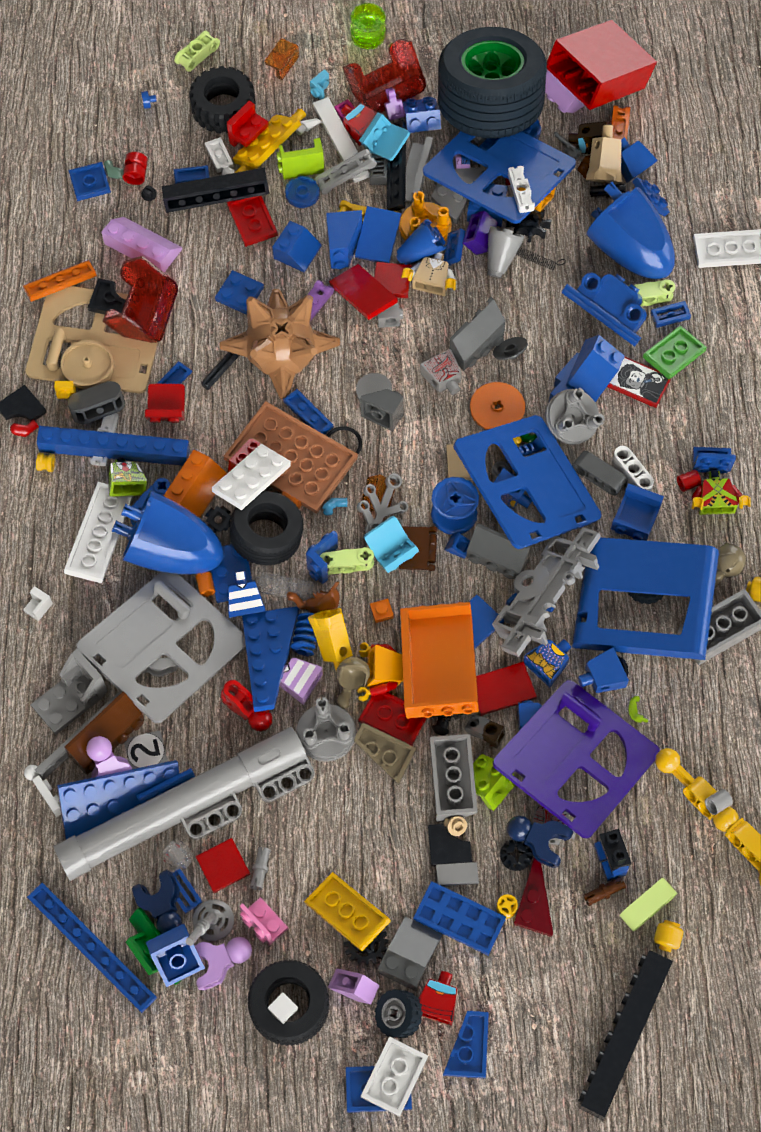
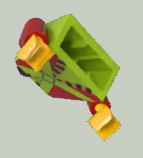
[691,470,751,515]

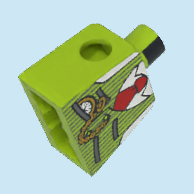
[108,458,147,497]

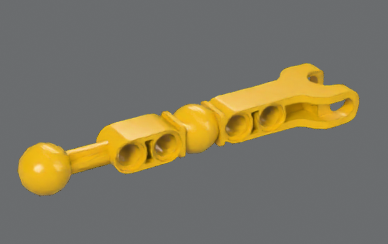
[655,748,761,886]

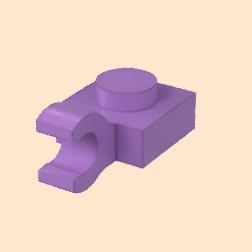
[384,87,405,121]

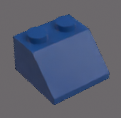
[272,221,322,273]
[146,924,205,987]

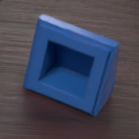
[444,532,470,559]

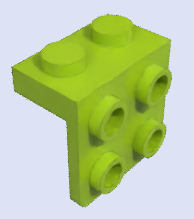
[473,754,516,811]

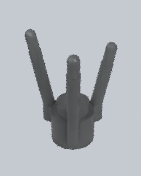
[554,132,581,161]

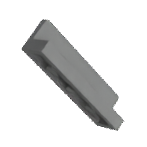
[405,136,433,203]

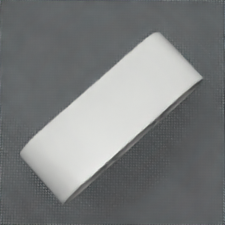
[613,446,654,491]

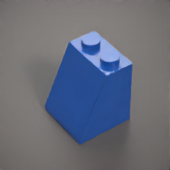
[326,210,362,269]

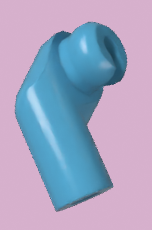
[322,498,348,515]

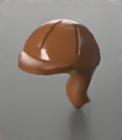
[287,581,340,614]

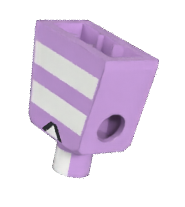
[280,658,323,705]

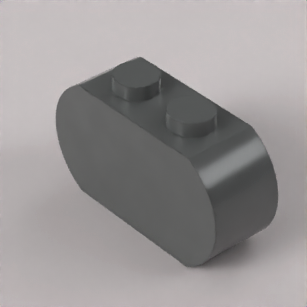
[67,381,125,424]

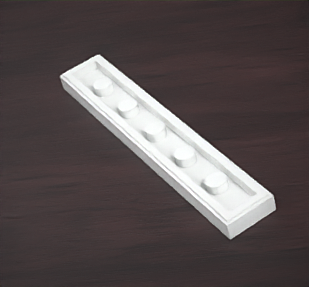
[313,97,370,183]

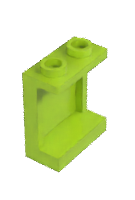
[276,138,324,180]

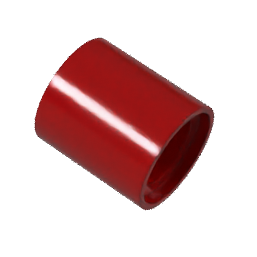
[677,469,701,492]

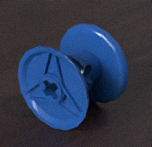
[431,477,479,535]

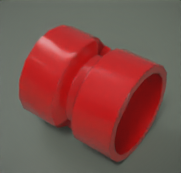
[122,152,148,185]

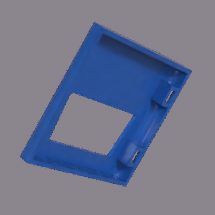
[572,537,719,660]

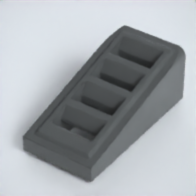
[370,154,387,185]

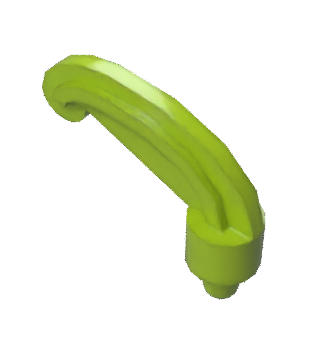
[628,696,648,723]

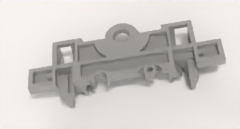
[492,527,601,657]

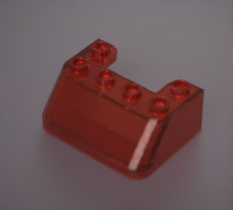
[342,39,426,113]
[102,255,178,343]

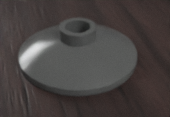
[493,337,528,360]

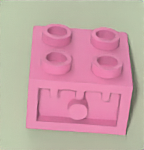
[239,897,288,946]

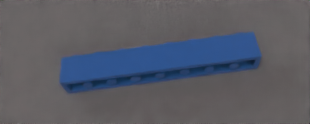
[36,426,190,466]

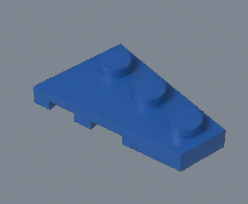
[443,1011,489,1079]

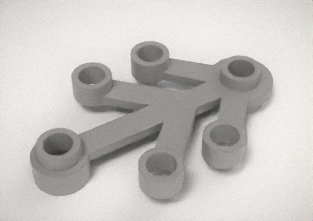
[357,473,408,533]

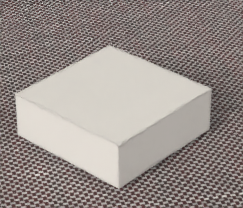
[268,992,298,1024]

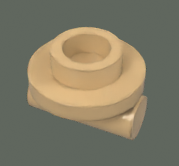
[444,816,467,836]

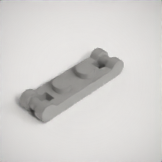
[315,149,377,194]

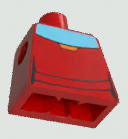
[341,104,377,146]
[419,971,457,1026]

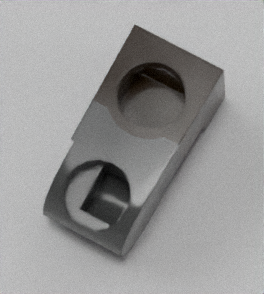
[465,714,505,749]

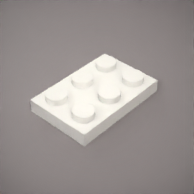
[361,1036,428,1117]

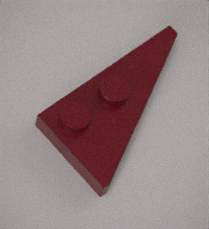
[514,858,553,937]

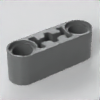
[572,450,628,496]

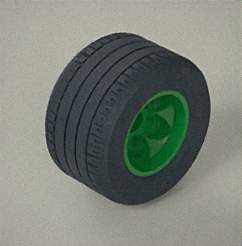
[438,27,547,138]

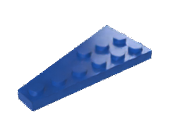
[57,760,180,840]

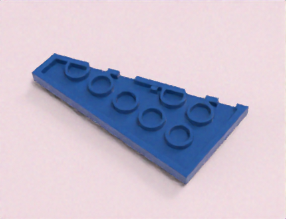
[242,606,300,712]

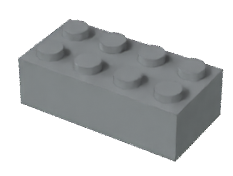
[677,589,761,665]

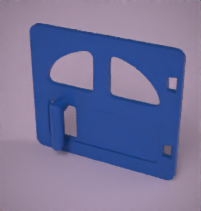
[423,131,576,224]
[453,415,602,549]

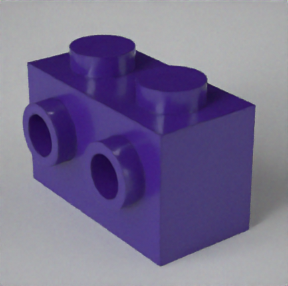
[462,211,498,255]

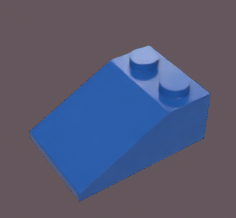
[566,335,625,402]

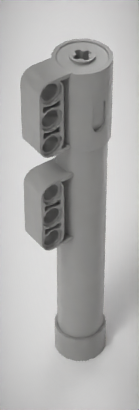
[53,726,315,881]

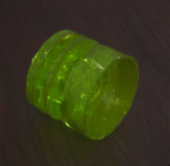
[350,3,386,50]

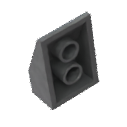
[378,917,443,991]

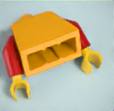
[357,642,403,701]

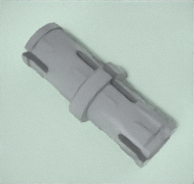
[250,847,271,890]

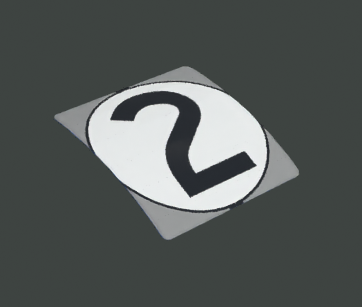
[124,731,168,769]

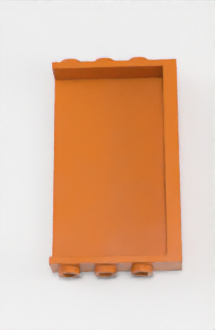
[400,602,479,718]

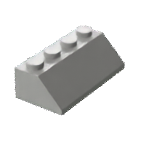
[429,734,478,822]

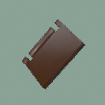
[399,526,438,571]

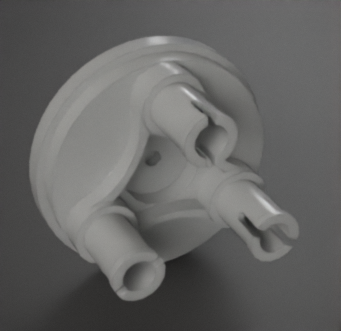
[545,388,605,445]
[296,697,356,762]

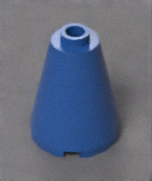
[396,219,447,265]

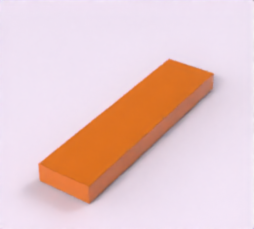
[23,260,97,302]

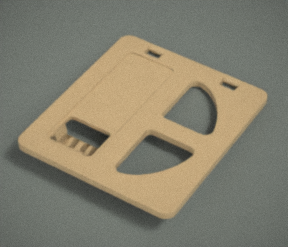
[25,286,167,394]

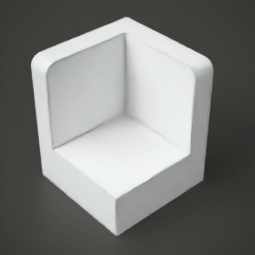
[24,586,53,621]

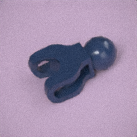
[506,815,573,868]
[132,869,182,934]

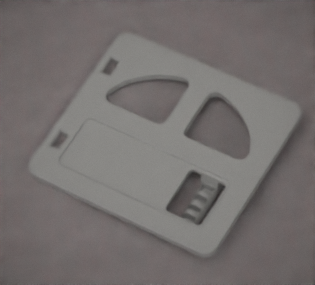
[77,572,246,723]

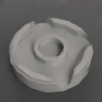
[356,373,392,401]

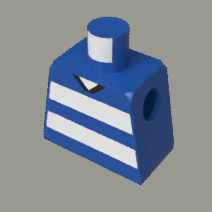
[228,571,266,618]

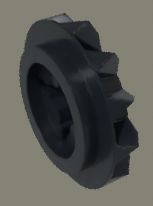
[500,839,533,871]

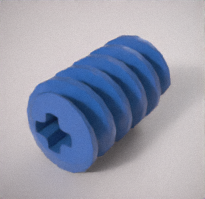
[291,613,317,657]

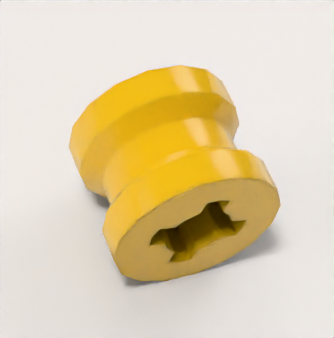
[36,452,55,472]
[496,894,518,919]

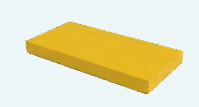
[304,872,391,951]

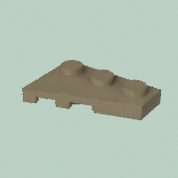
[354,723,417,785]

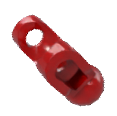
[220,680,273,732]

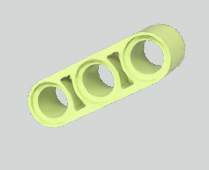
[619,877,678,932]

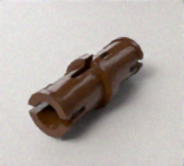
[583,876,626,906]

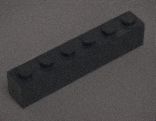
[162,167,270,213]

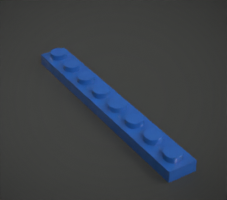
[27,883,157,1013]

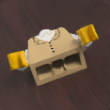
[401,253,456,296]

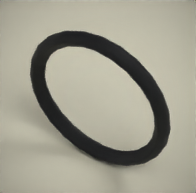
[326,426,363,454]

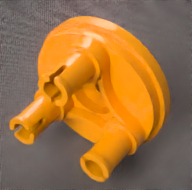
[399,191,452,242]

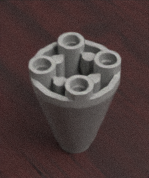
[487,226,525,279]

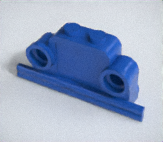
[561,273,647,347]

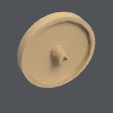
[61,340,115,389]

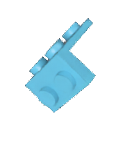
[359,112,410,161]
[364,516,419,573]

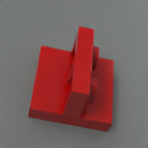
[227,100,269,148]

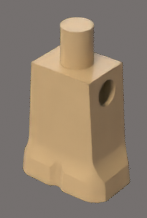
[586,125,622,184]

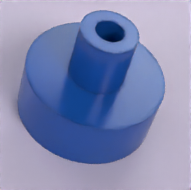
[141,91,157,109]

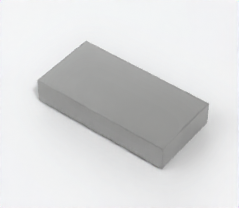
[436,862,479,886]

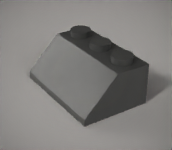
[466,523,530,579]

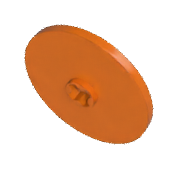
[470,382,525,430]

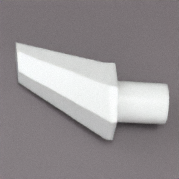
[296,118,322,135]

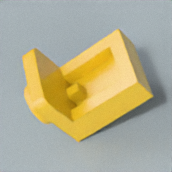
[54,381,76,399]

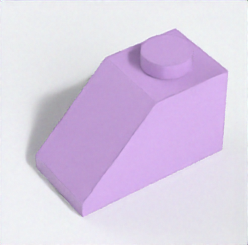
[328,968,379,1005]

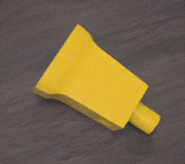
[307,608,353,670]

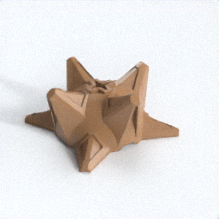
[220,289,340,399]

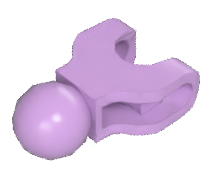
[86,736,132,778]
[195,937,252,990]

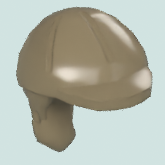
[715,543,746,588]
[336,657,370,709]

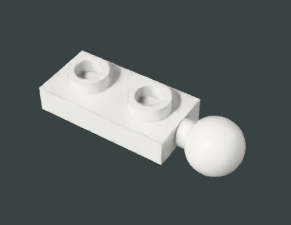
[205,137,235,175]
[24,765,61,817]

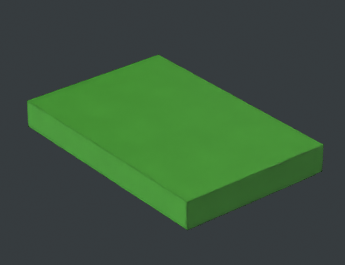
[642,325,707,380]

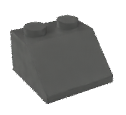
[360,389,404,432]

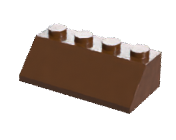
[64,691,145,775]

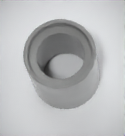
[705,789,733,815]

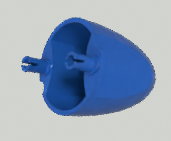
[586,182,675,280]
[111,490,224,574]

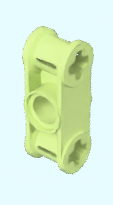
[174,30,220,72]
[629,279,675,306]
[320,547,374,575]

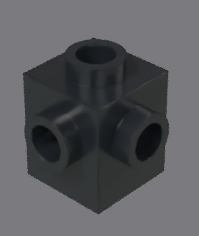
[205,506,231,533]

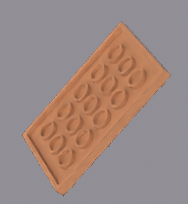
[223,401,358,514]

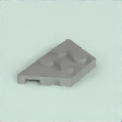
[431,167,483,224]

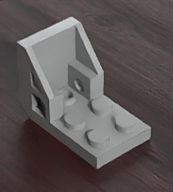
[30,649,108,735]

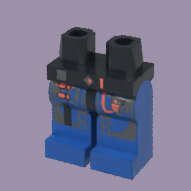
[594,828,632,881]

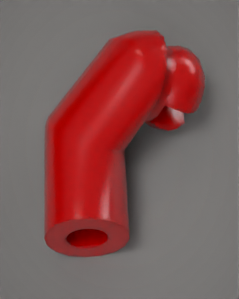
[10,420,39,437]

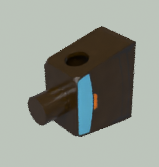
[568,121,607,154]

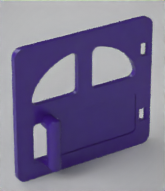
[493,680,660,838]

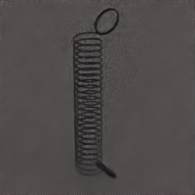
[516,247,566,271]

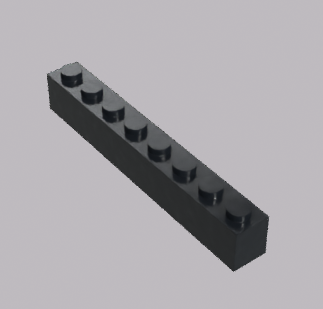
[578,950,673,1120]

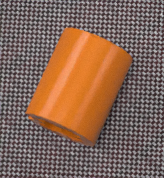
[196,572,216,597]

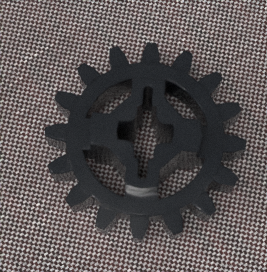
[343,931,389,967]

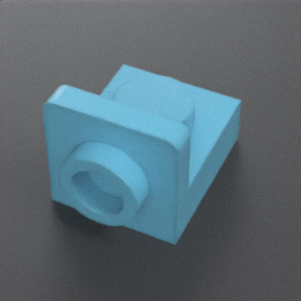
[310,70,329,100]

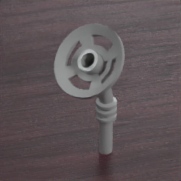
[186,900,234,946]

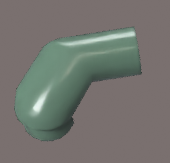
[104,160,124,179]

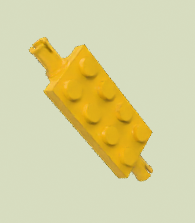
[232,108,306,173]

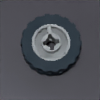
[375,989,423,1038]

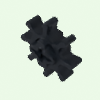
[506,209,551,243]

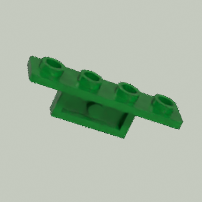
[125,908,182,985]

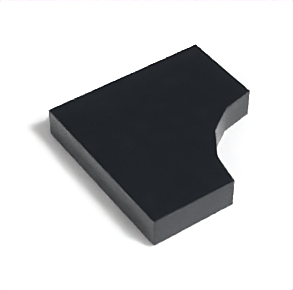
[87,278,128,318]
[0,385,47,422]
[428,824,472,866]

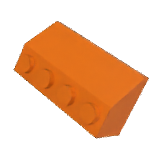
[163,450,227,518]

